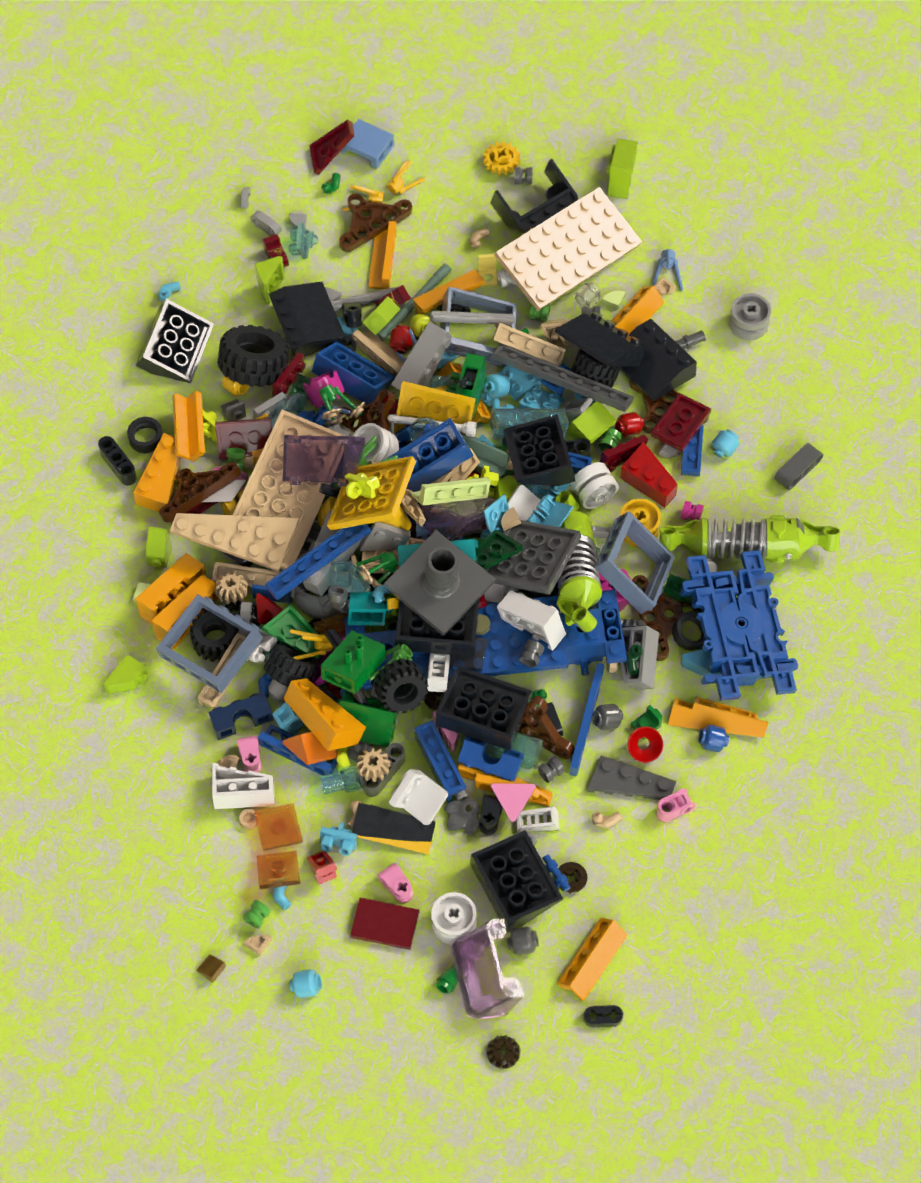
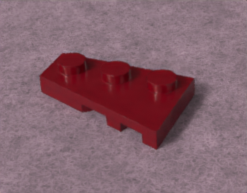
[309,119,355,175]
[599,434,648,473]

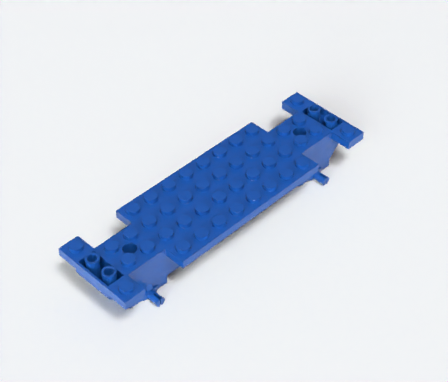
[344,590,627,690]

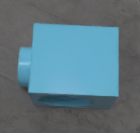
[272,702,305,735]

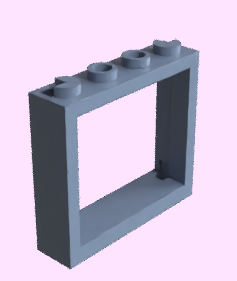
[440,287,517,367]
[594,511,675,614]
[156,594,263,693]

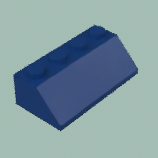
[311,341,395,405]
[386,418,474,492]

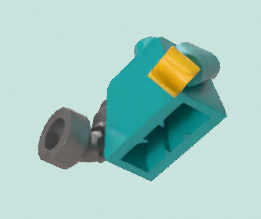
[328,585,399,625]

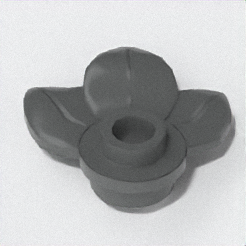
[444,799,480,837]

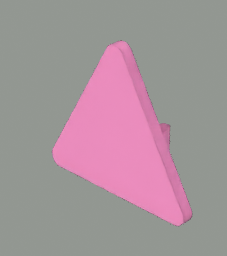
[491,784,536,822]

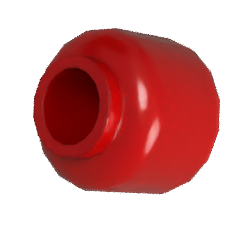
[389,325,414,354]
[615,412,644,438]

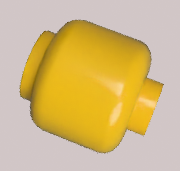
[222,376,249,396]

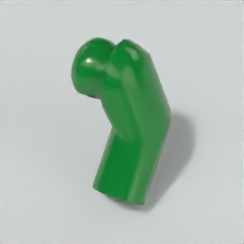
[321,173,341,194]

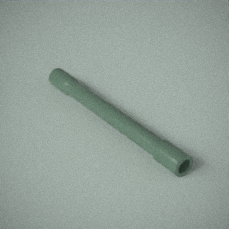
[376,264,451,341]

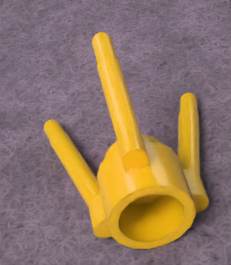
[386,161,425,195]
[341,185,384,211]
[290,630,333,660]

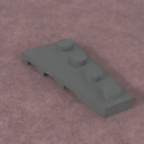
[588,755,676,800]

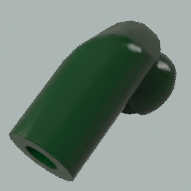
[626,644,642,674]

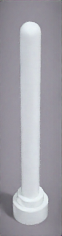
[387,415,477,437]

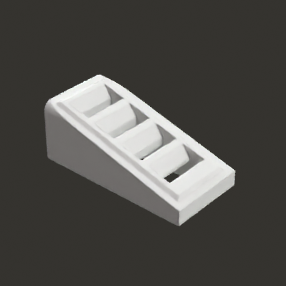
[427,653,450,692]
[516,806,559,832]

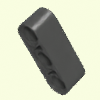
[774,443,824,490]
[363,743,405,797]

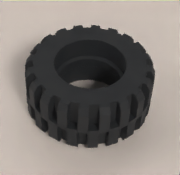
[217,325,289,387]

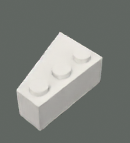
[497,590,566,651]
[212,762,275,809]

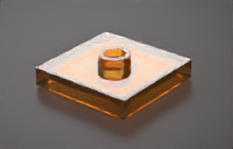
[254,803,303,851]
[256,850,300,889]

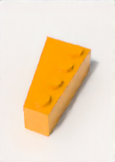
[133,433,182,512]
[135,553,206,624]
[151,574,219,650]
[283,678,366,751]

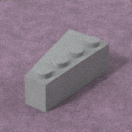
[391,321,452,391]
[303,510,364,597]

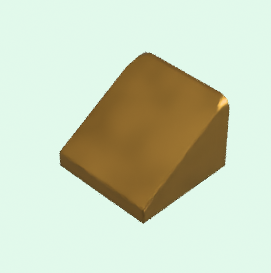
[197,954,226,983]

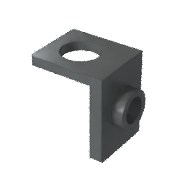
[221,399,246,421]

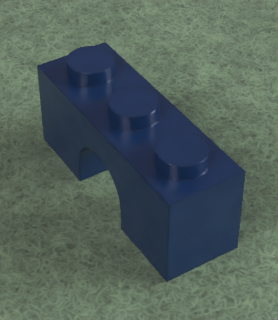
[209,693,274,740]

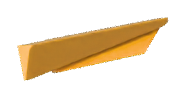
[668,696,768,737]
[458,762,553,807]

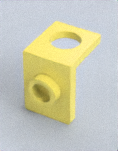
[478,254,498,287]

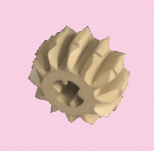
[215,572,248,605]
[356,747,391,783]

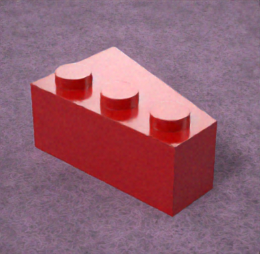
[620,442,678,508]

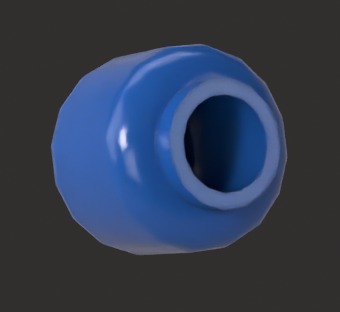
[698,724,729,752]

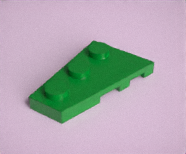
[261,604,321,661]

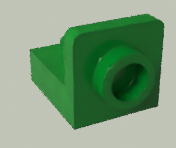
[631,705,662,740]

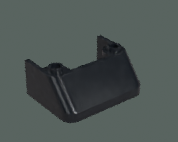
[490,159,578,234]

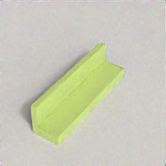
[412,477,491,505]

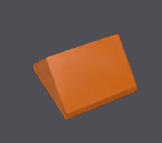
[283,732,337,765]

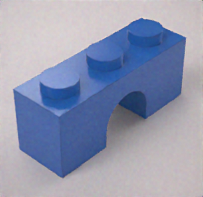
[458,736,525,781]

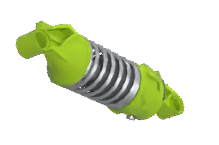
[555,491,602,632]
[659,515,840,563]

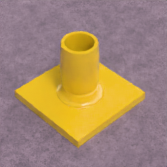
[393,381,476,444]
[327,456,416,531]

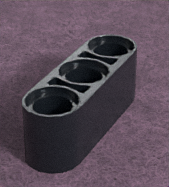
[98,436,137,486]

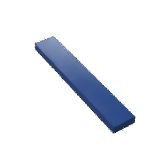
[265,524,372,600]
[569,663,604,777]

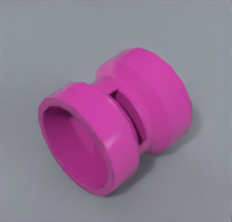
[681,501,704,520]

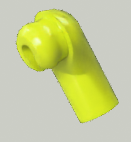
[336,747,350,773]

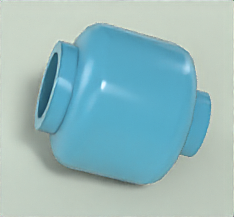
[483,373,510,398]
[712,429,739,458]
[290,969,322,998]

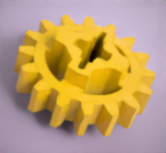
[483,141,520,176]

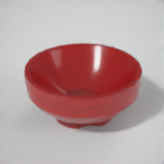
[627,726,664,763]

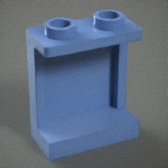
[341,119,394,169]

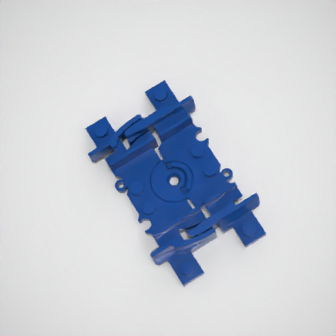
[679,550,798,701]

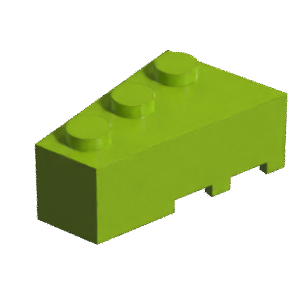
[607,138,638,199]

